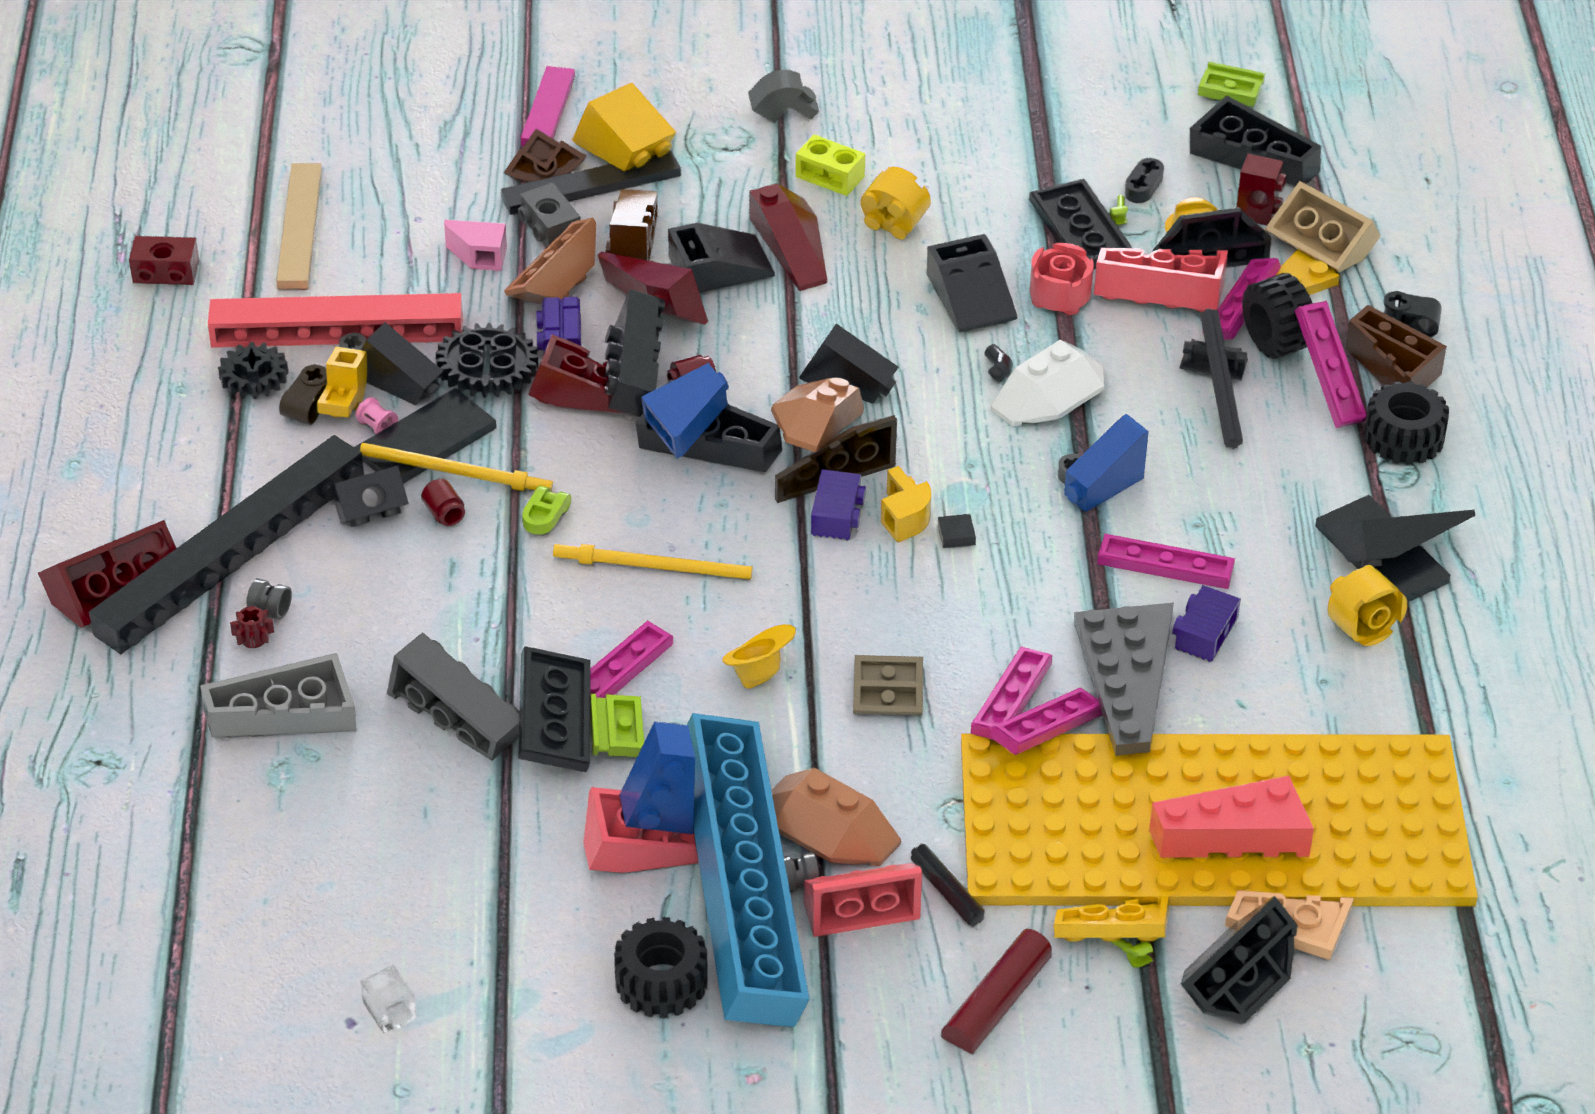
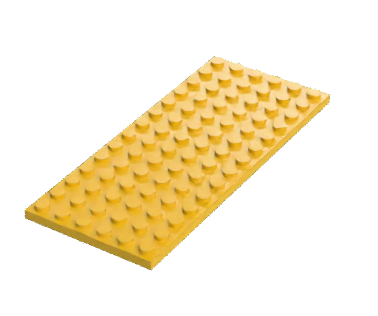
[961,733,1478,907]

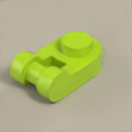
[522,486,571,535]

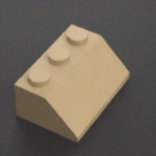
[1265,181,1381,272]

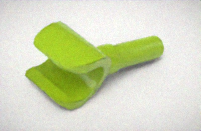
[1109,195,1128,225]
[1111,938,1153,968]

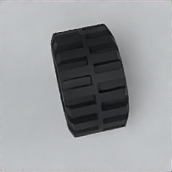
[1242,273,1313,359]
[1364,381,1449,465]
[614,917,708,1018]

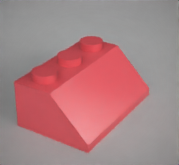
[804,863,922,937]

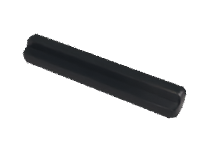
[911,844,985,926]

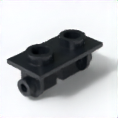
[1180,339,1248,381]

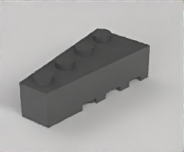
[387,632,519,761]

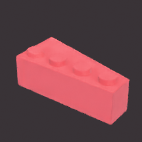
[1094,248,1228,312]
[1149,776,1314,858]

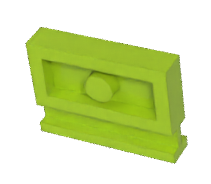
[1197,61,1265,107]
[590,694,644,757]

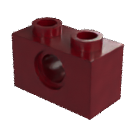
[1236,154,1286,226]
[129,236,199,285]

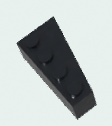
[1189,95,1321,186]
[604,289,665,417]
[635,380,783,472]

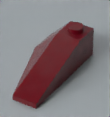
[528,334,627,414]

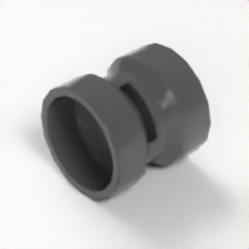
[246,578,292,619]
[784,852,819,892]

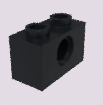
[330,466,409,527]

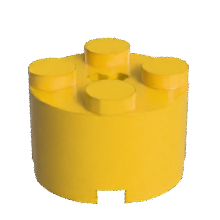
[860,166,931,239]
[1327,565,1407,646]

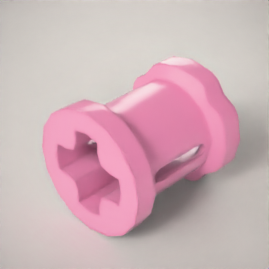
[355,397,398,434]

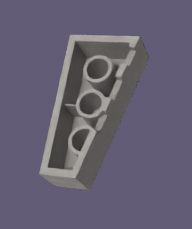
[200,653,357,737]

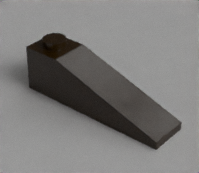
[775,415,897,503]

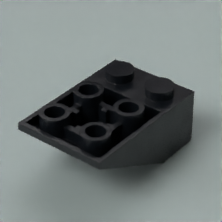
[668,222,775,293]
[926,234,1017,333]

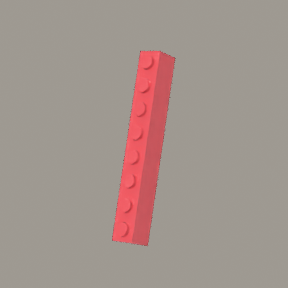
[208,293,463,347]

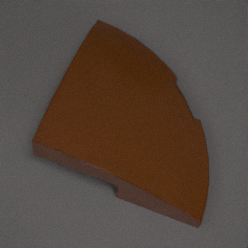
[504,129,586,182]

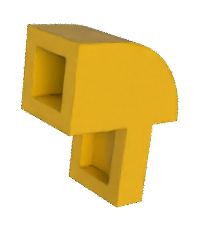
[317,347,367,418]
[881,466,931,543]

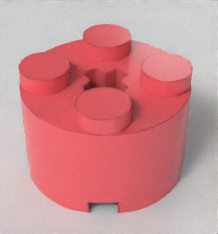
[1030,243,1094,315]

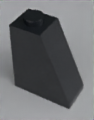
[361,322,443,406]
[799,323,899,404]

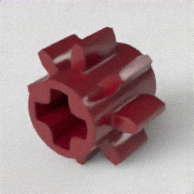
[230,606,274,648]

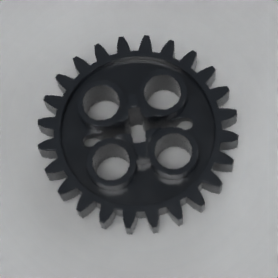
[436,323,539,398]

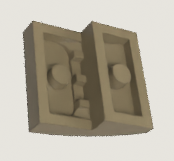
[853,655,923,716]

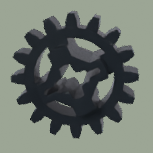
[218,342,289,399]

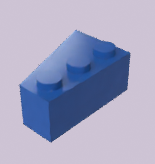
[619,721,695,834]

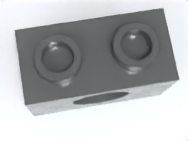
[518,183,581,248]

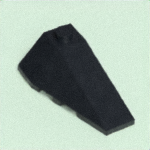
[1326,509,1475,567]

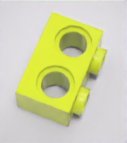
[795,134,865,196]

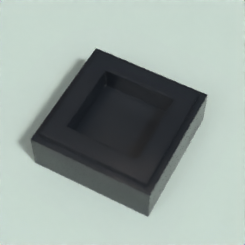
[937,514,976,548]

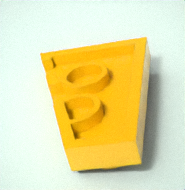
[1054,896,1170,942]

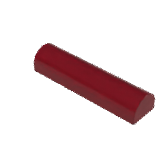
[941,929,1052,1055]

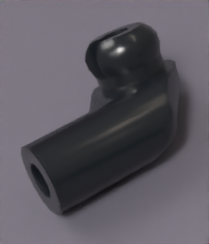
[984,344,1013,382]

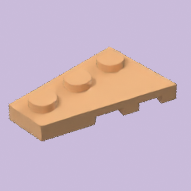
[1225,891,1354,960]

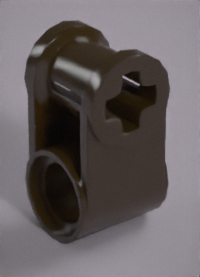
[279,364,327,425]

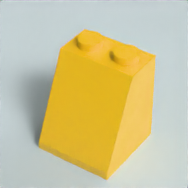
[572,82,676,171]

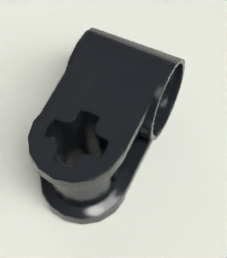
[1383,291,1442,337]

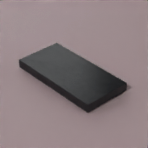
[1029,178,1133,270]
[355,388,497,484]
[1315,495,1451,602]
[518,646,591,772]

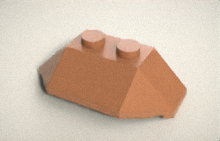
[504,217,596,304]
[771,378,864,453]
[771,768,901,866]

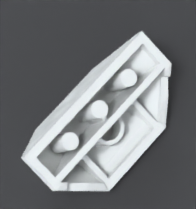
[991,339,1104,427]

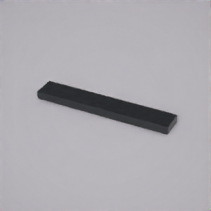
[501,150,681,215]

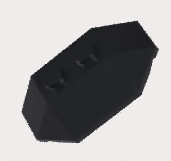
[1152,207,1272,268]
[1180,896,1298,1024]

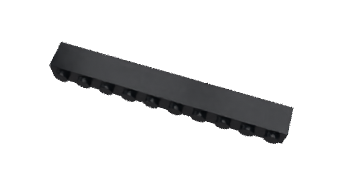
[89,435,364,655]

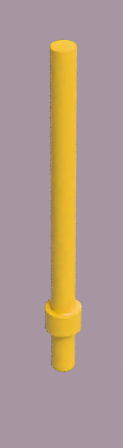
[360,442,553,492]
[553,544,753,580]

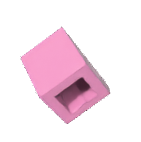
[444,220,507,271]

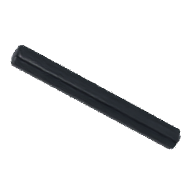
[1200,308,1243,449]

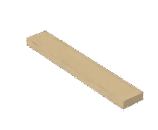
[276,163,322,289]

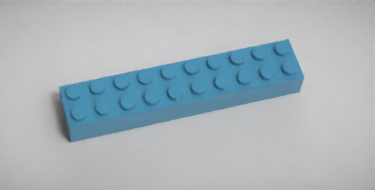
[687,713,810,1027]

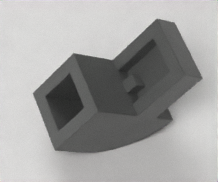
[748,70,819,123]

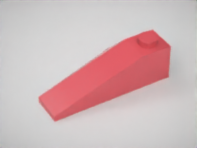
[583,787,699,873]

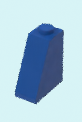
[641,363,729,459]
[1064,414,1149,512]

